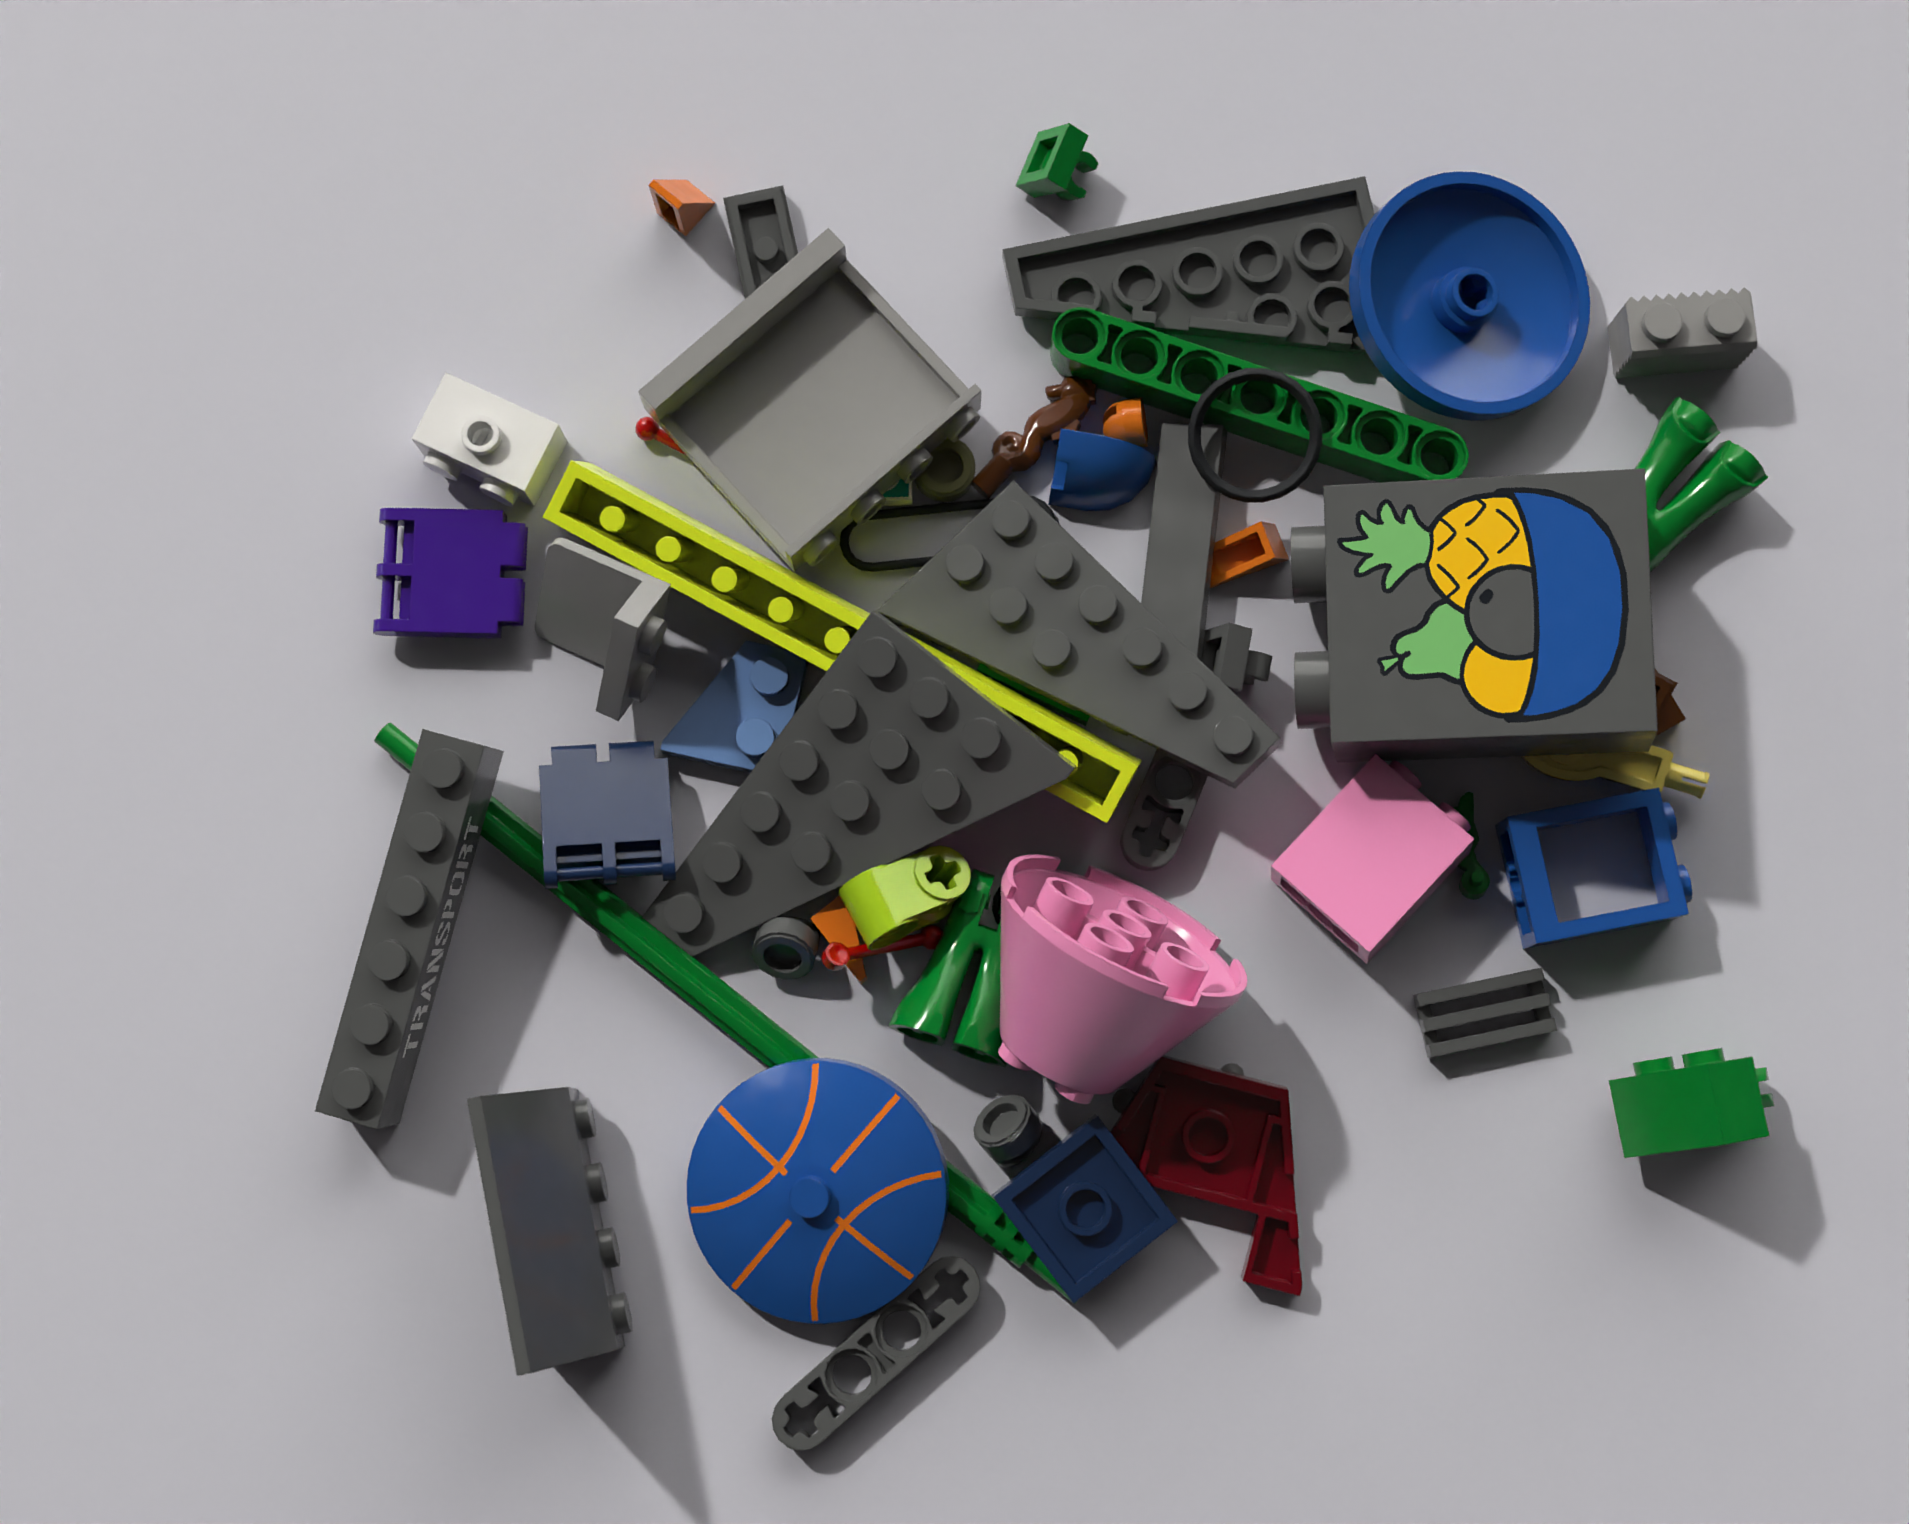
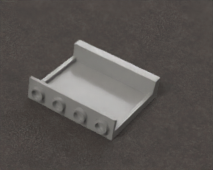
[638,228,981,572]

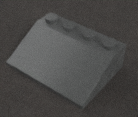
[467,1087,633,1376]

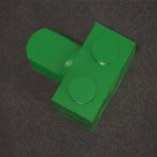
[1609,1048,1775,1158]

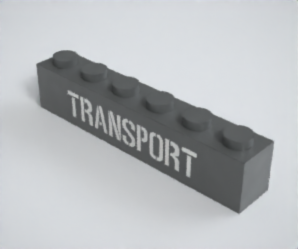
[315,729,504,1129]

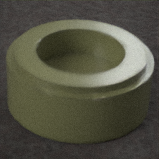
[914,438,975,502]

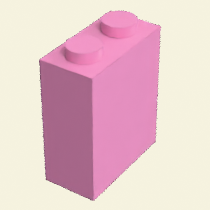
[1271,754,1474,964]

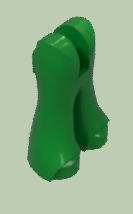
[1635,397,1768,572]
[888,868,1007,1067]

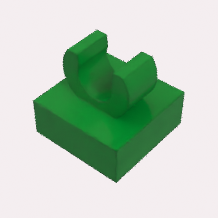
[1016,123,1099,201]

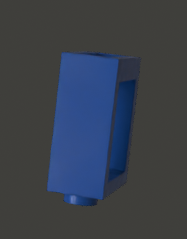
[1495,787,1692,949]

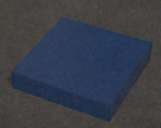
[992,1115,1178,1303]

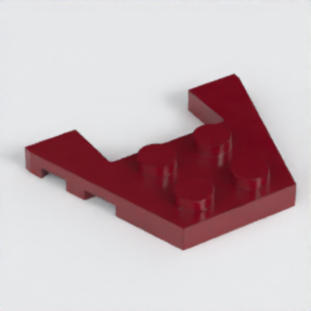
[1110,1055,1302,1296]

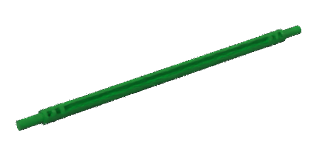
[374,722,1077,1304]

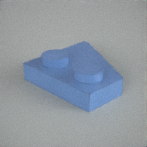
[660,640,808,773]

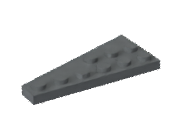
[1002,176,1375,355]
[877,480,1282,789]

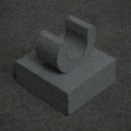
[1202,623,1272,692]

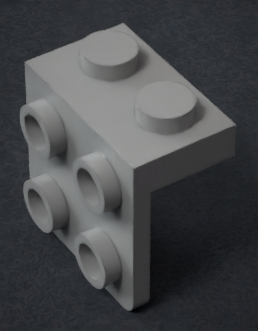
[534,537,671,721]

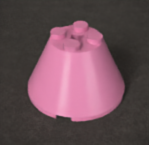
[998,854,1248,1104]

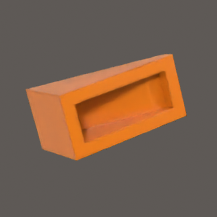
[648,179,715,236]
[1210,521,1289,589]
[810,895,867,984]

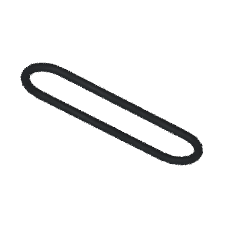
[840,496,1056,572]

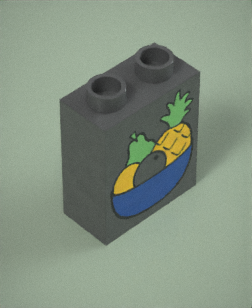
[1291,468,1658,762]

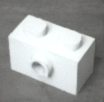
[411,373,568,507]

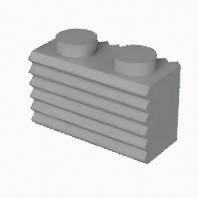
[1608,288,1758,378]

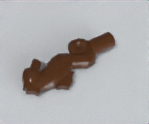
[971,377,1098,499]

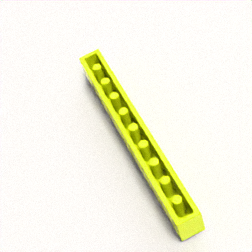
[543,460,1142,823]

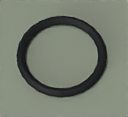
[1188,368,1323,503]

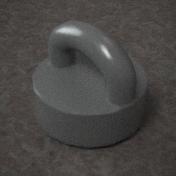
[751,917,820,980]
[973,1095,1042,1167]

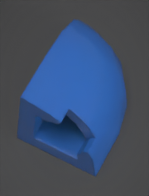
[1048,428,1156,511]

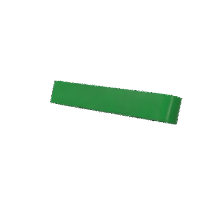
[1050,307,1469,483]

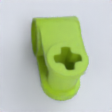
[839,845,971,950]

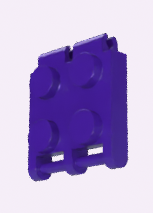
[373,508,528,639]

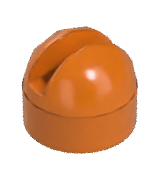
[1103,397,1148,448]

